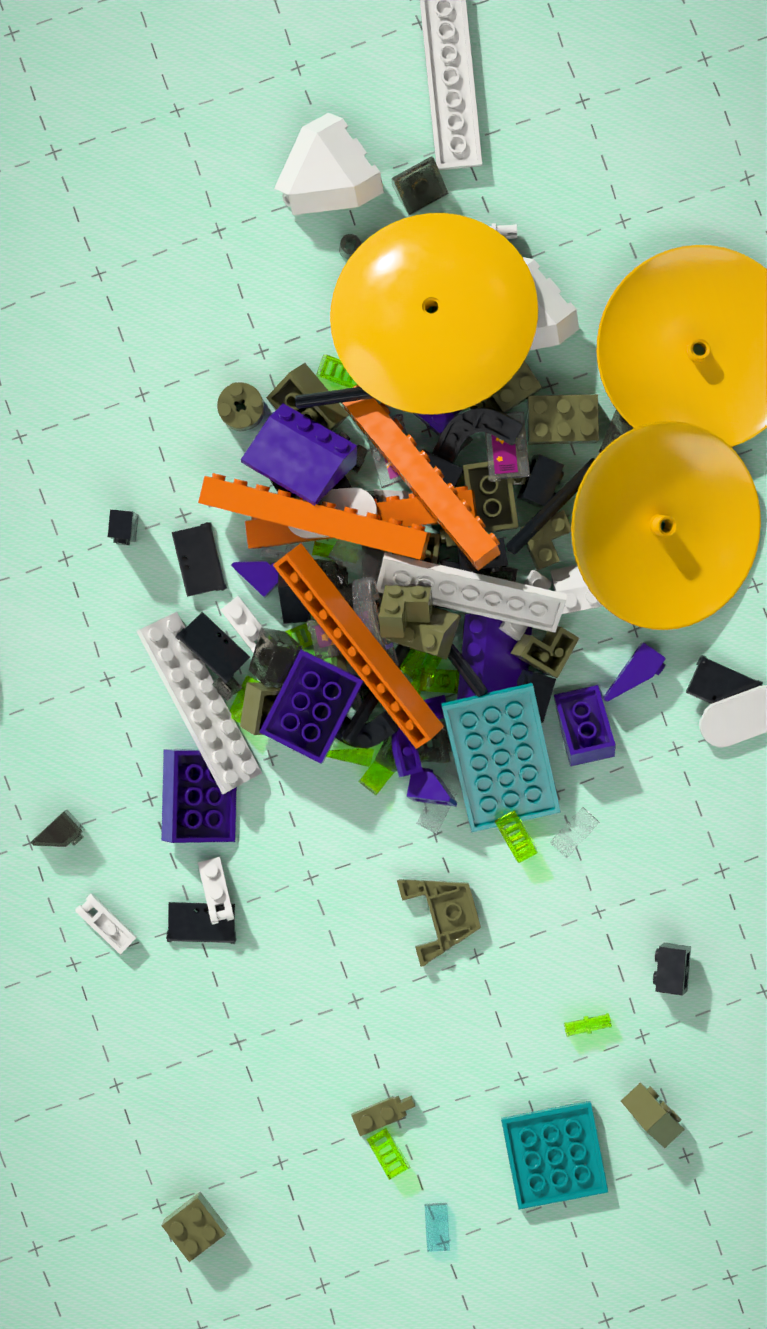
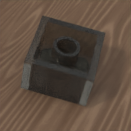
[249,627,302,688]

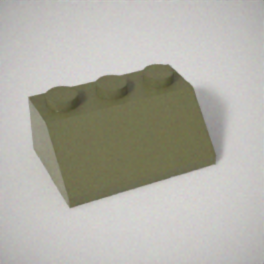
[266,363,349,431]
[376,607,461,660]

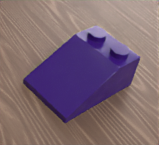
[554,685,616,767]

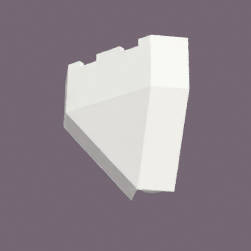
[274,113,384,215]
[523,257,579,351]

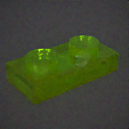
[419,668,459,693]

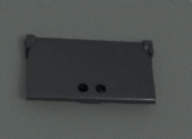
[171,522,227,597]
[175,612,250,684]
[686,655,763,704]
[166,902,237,944]

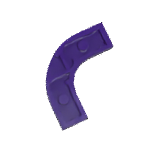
[392,695,446,777]

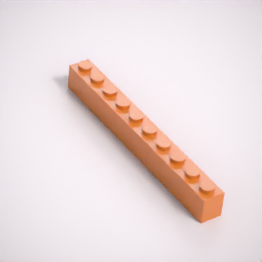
[341,384,501,571]
[198,473,430,560]
[245,486,477,549]
[273,543,444,749]

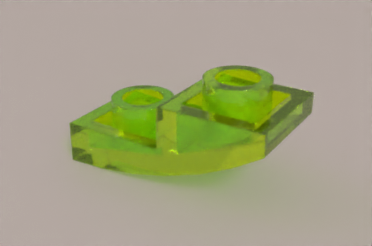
[358,743,397,795]

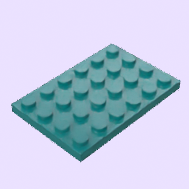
[441,683,561,833]

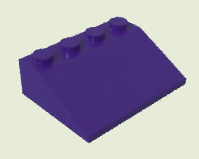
[241,404,357,506]
[456,614,532,700]
[259,649,364,764]
[161,749,237,843]

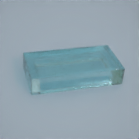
[424,1203,450,1252]

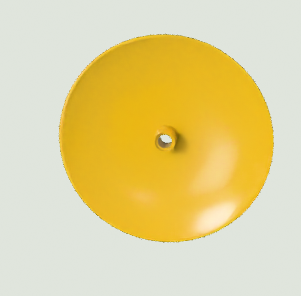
[330,213,538,414]
[596,245,767,447]
[571,421,761,630]

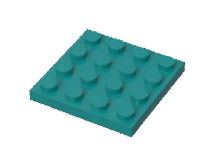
[501,1101,608,1210]

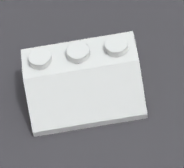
[550,565,603,615]

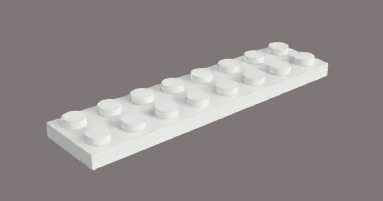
[420,0,482,171]
[375,552,567,632]
[137,612,262,794]

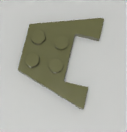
[397,879,481,967]

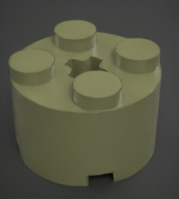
[217,382,265,431]

